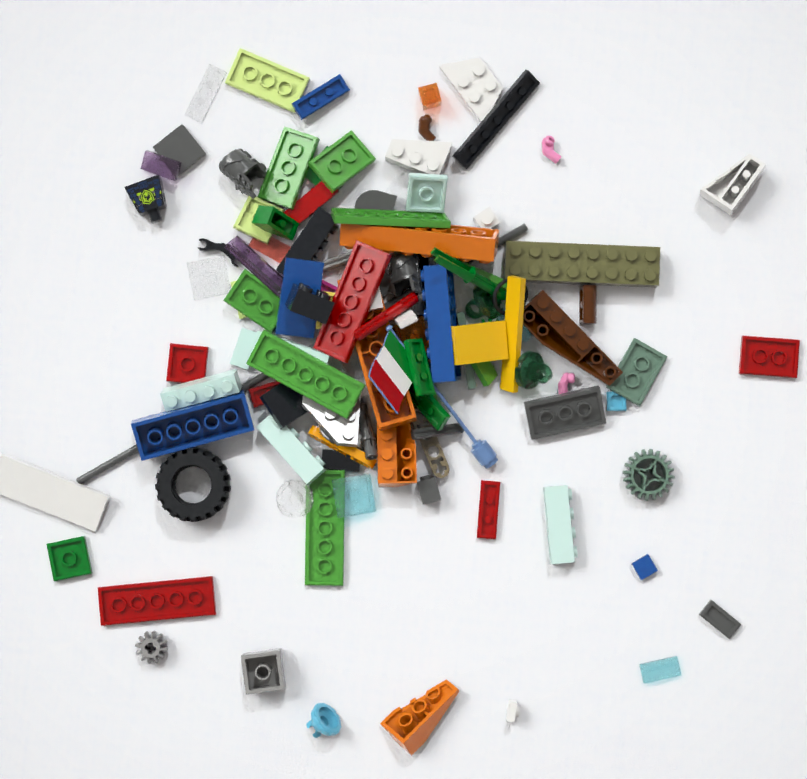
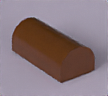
[579,285,597,325]

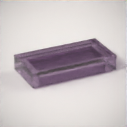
[140,150,182,181]

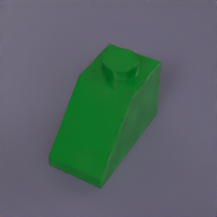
[252,205,299,241]

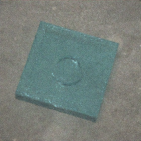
[332,474,376,518]

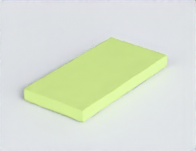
[225,48,310,113]

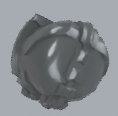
[219,148,267,199]
[388,253,425,300]

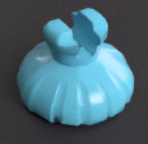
[306,703,341,738]

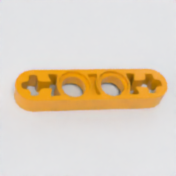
[307,425,377,469]

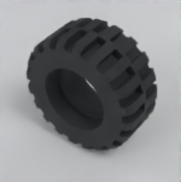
[155,448,231,522]

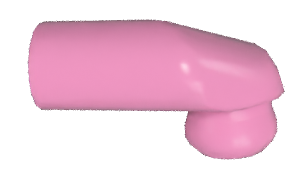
[542,135,562,164]
[558,372,575,394]

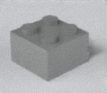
[241,648,286,694]

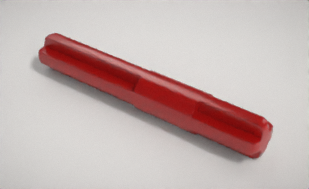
[353,293,418,341]

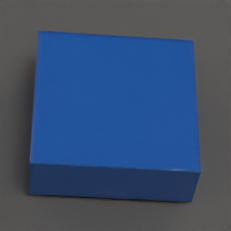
[631,554,658,580]

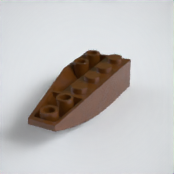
[523,290,623,386]

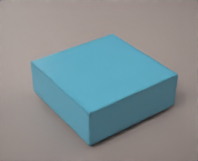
[606,392,626,411]

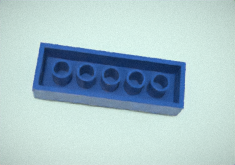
[421,265,462,383]
[131,390,254,461]

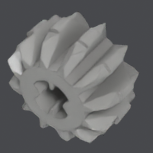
[135,631,168,664]

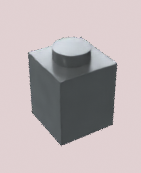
[417,474,441,504]

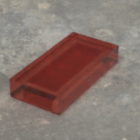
[248,237,291,263]

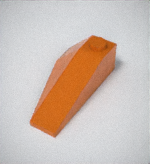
[380,679,459,756]

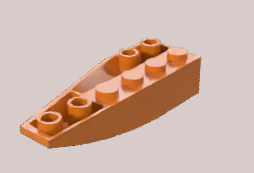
[377,423,417,487]

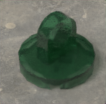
[465,286,503,319]
[515,351,553,389]

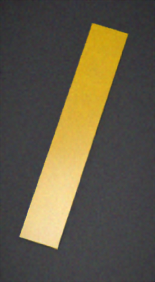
[500,275,526,393]

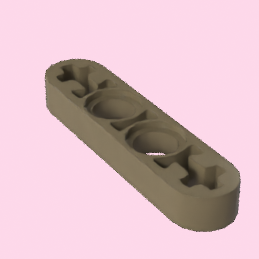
[412,408,450,478]

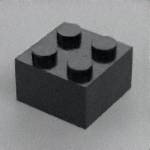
[285,282,335,324]

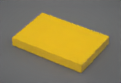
[451,320,509,365]

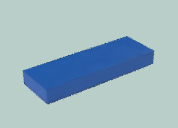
[292,74,350,120]

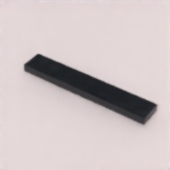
[452,69,540,169]

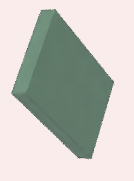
[606,338,668,406]

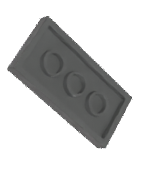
[524,385,606,440]

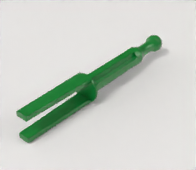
[430,247,525,307]

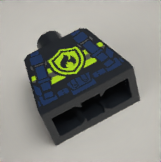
[124,175,167,224]

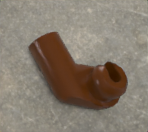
[418,114,436,141]

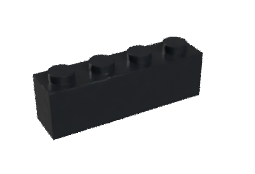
[276,207,339,275]

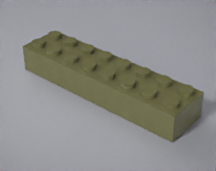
[504,241,661,288]

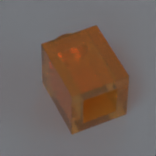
[418,83,442,110]

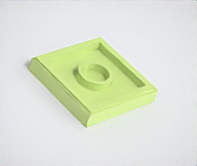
[233,196,284,245]

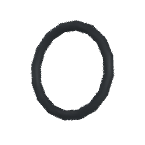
[492,279,528,315]

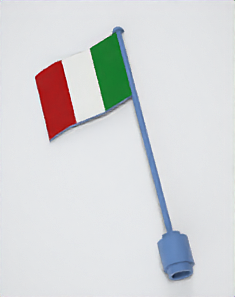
[368,325,498,469]

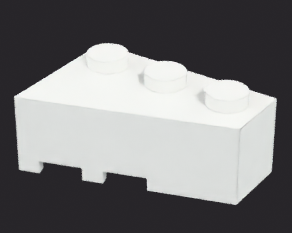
[385,139,453,175]
[699,153,766,215]

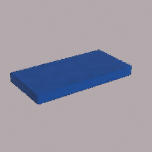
[275,257,324,338]

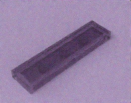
[224,235,283,298]

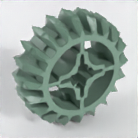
[622,449,675,501]

